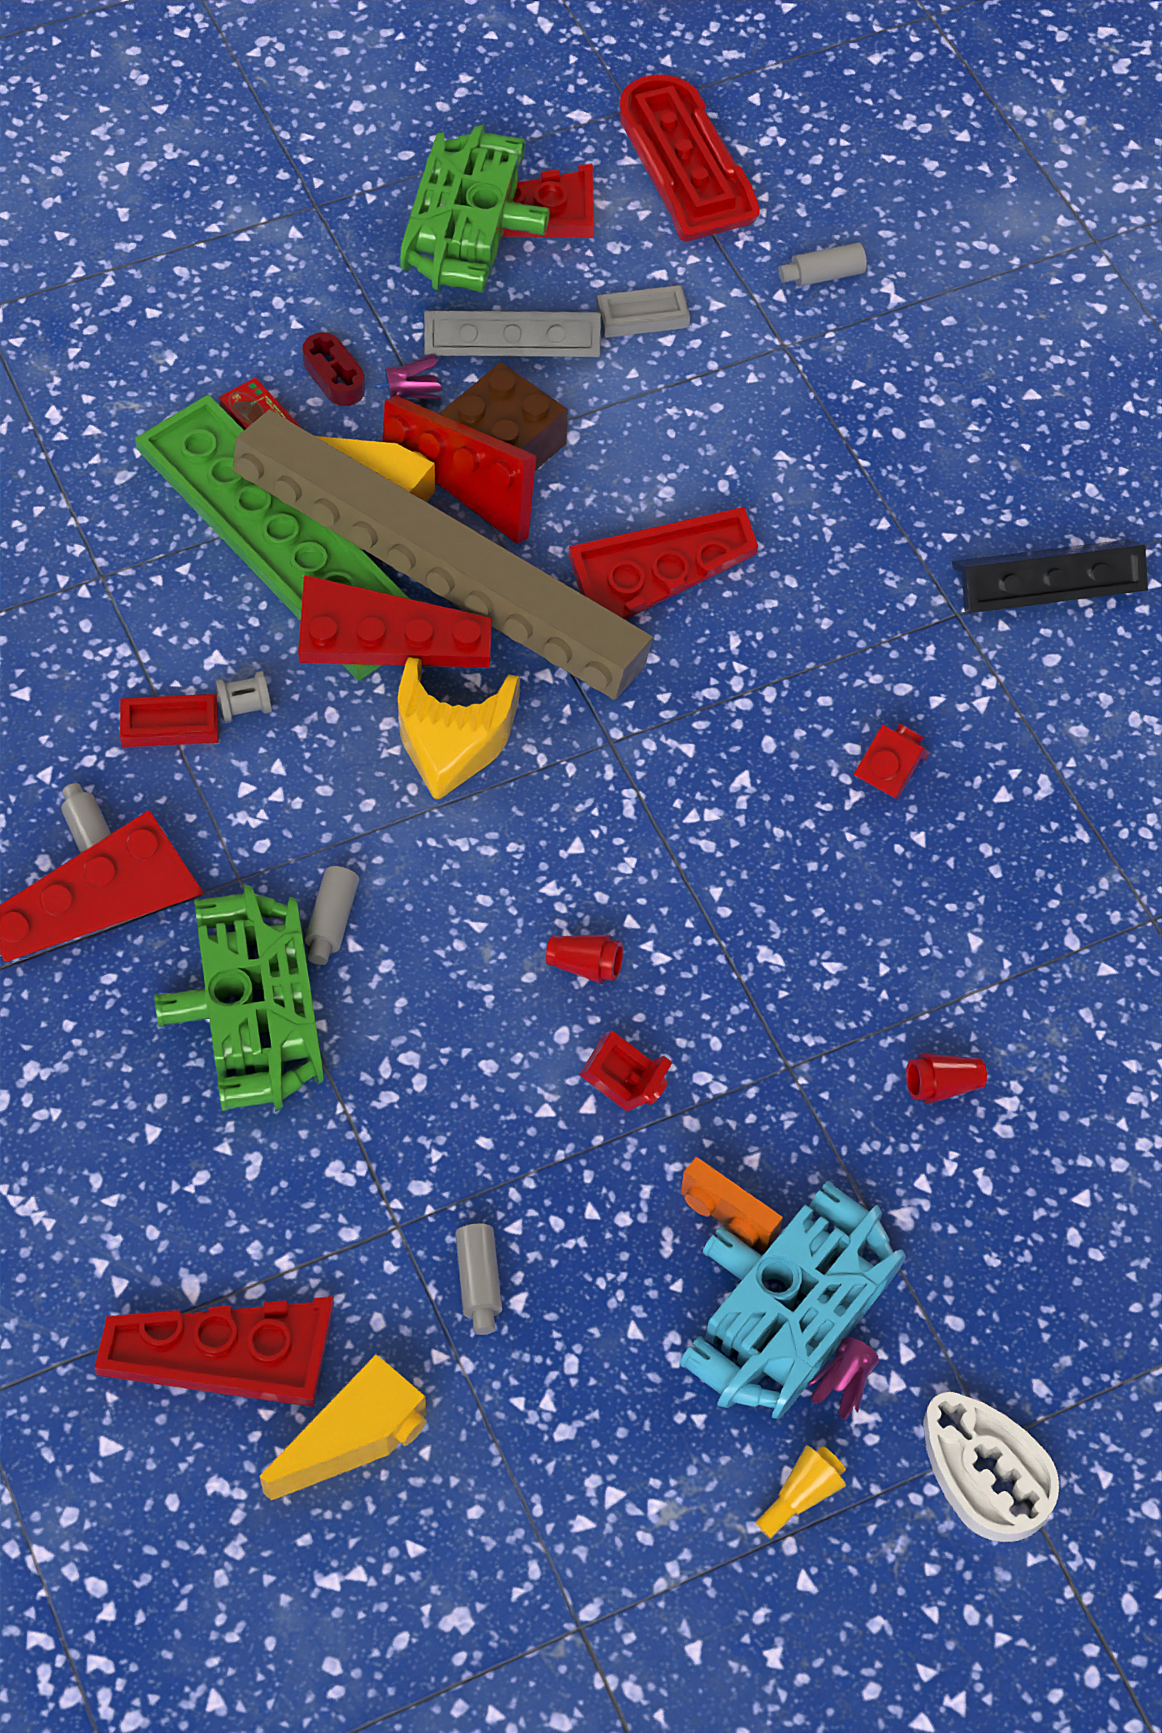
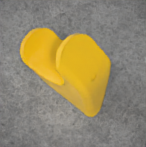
[398,657,520,800]

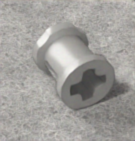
[215,671,272,722]

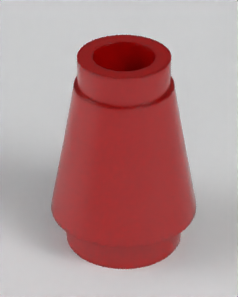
[546,934,623,984]
[906,1053,987,1104]

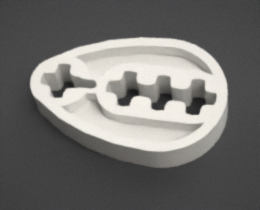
[923,1392,1059,1542]

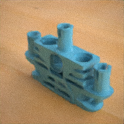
[679,1181,906,1419]

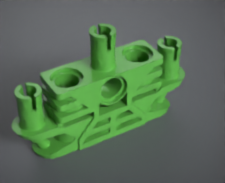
[400,124,550,293]
[154,884,324,1112]

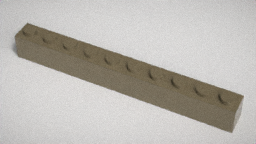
[233,409,653,700]

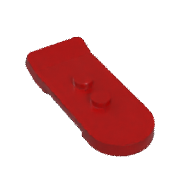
[619,75,760,241]

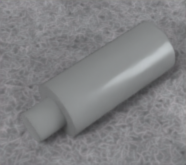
[778,242,867,287]
[61,783,111,853]
[304,866,359,965]
[455,1224,502,1335]

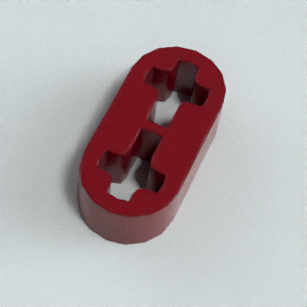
[302,333,365,406]

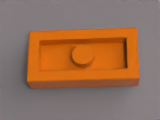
[681,1156,783,1253]

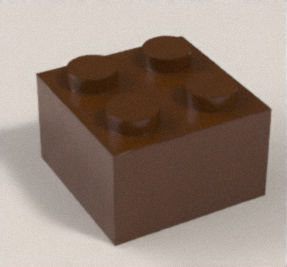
[440,362,568,471]

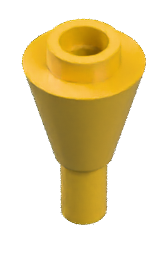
[755,1445,846,1539]

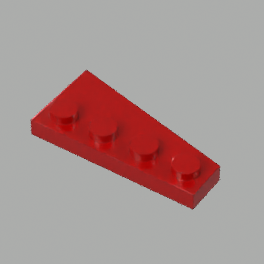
[502,163,594,238]
[382,396,536,544]
[568,507,758,620]
[298,575,491,668]
[0,810,204,962]
[94,1296,334,1407]

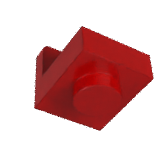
[853,723,930,800]
[579,1030,672,1112]

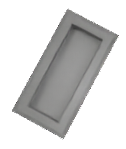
[596,285,690,338]

